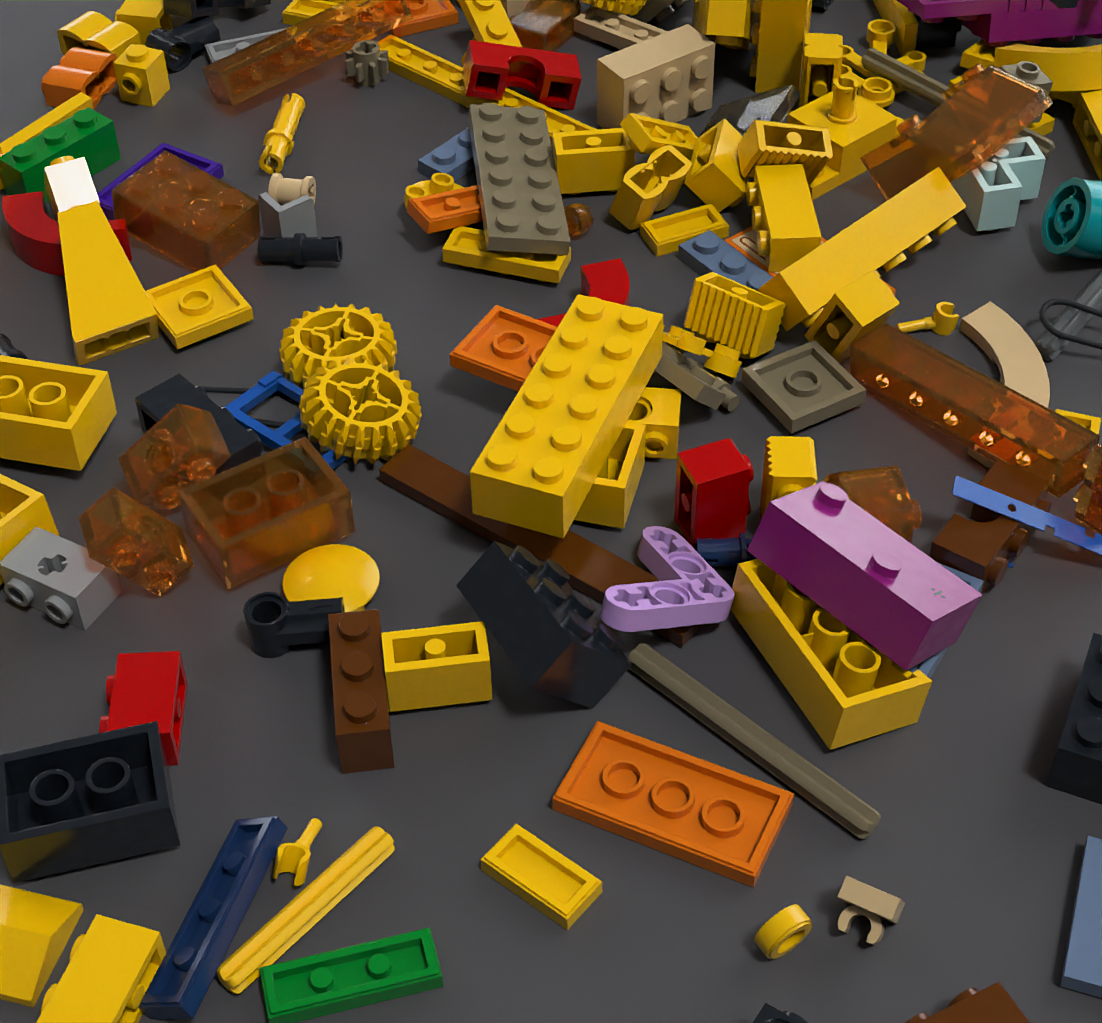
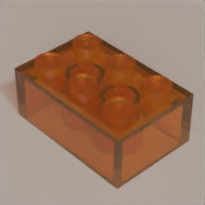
[112,150,260,272]
[177,437,356,590]

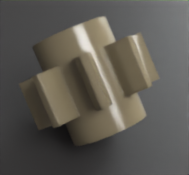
[345,40,389,86]

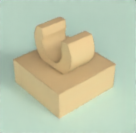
[837,876,905,946]

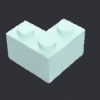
[950,136,1046,231]

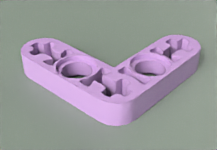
[600,526,734,632]

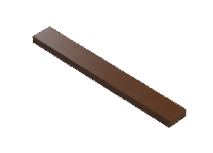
[379,444,703,647]

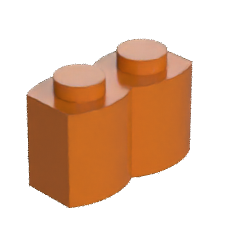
[41,47,117,110]

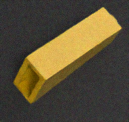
[57,200,159,366]

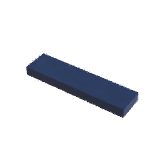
[139,816,288,1019]

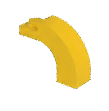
[993,44,1102,91]

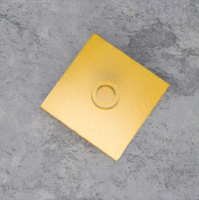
[145,264,254,350]

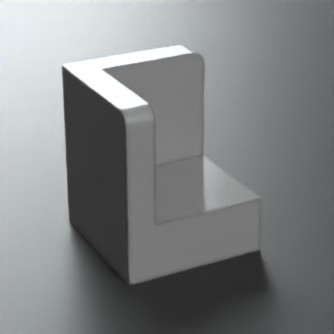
[258,192,318,237]

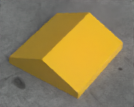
[0,884,84,1008]

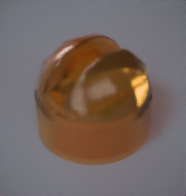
[564,203,594,237]

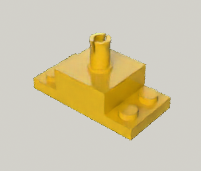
[787,76,920,200]

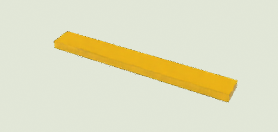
[377,34,597,148]

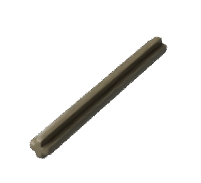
[861,48,1055,161]
[627,643,881,839]

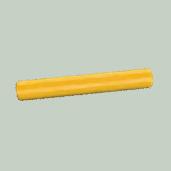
[217,826,395,995]

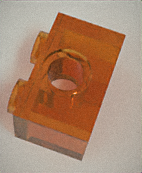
[118,403,231,510]
[78,487,194,596]

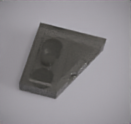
[700,85,800,137]

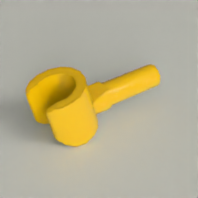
[896,302,959,336]
[272,818,323,886]

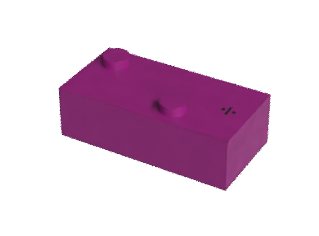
[747,481,983,670]

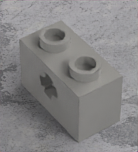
[0,527,122,631]

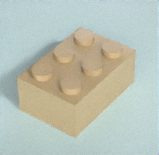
[597,24,715,129]

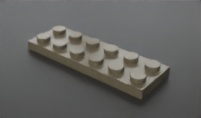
[468,103,571,255]

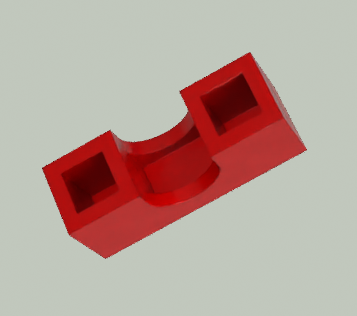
[462,40,582,110]

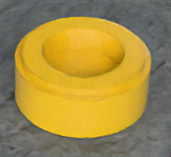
[754,904,812,959]

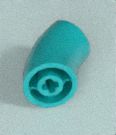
[1041,177,1102,259]

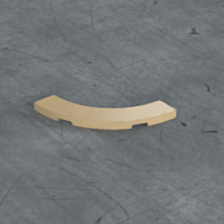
[960,301,1050,469]

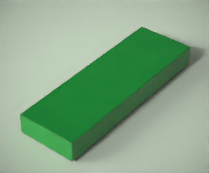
[259,927,444,1023]

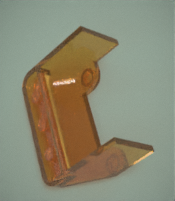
[860,63,1053,201]

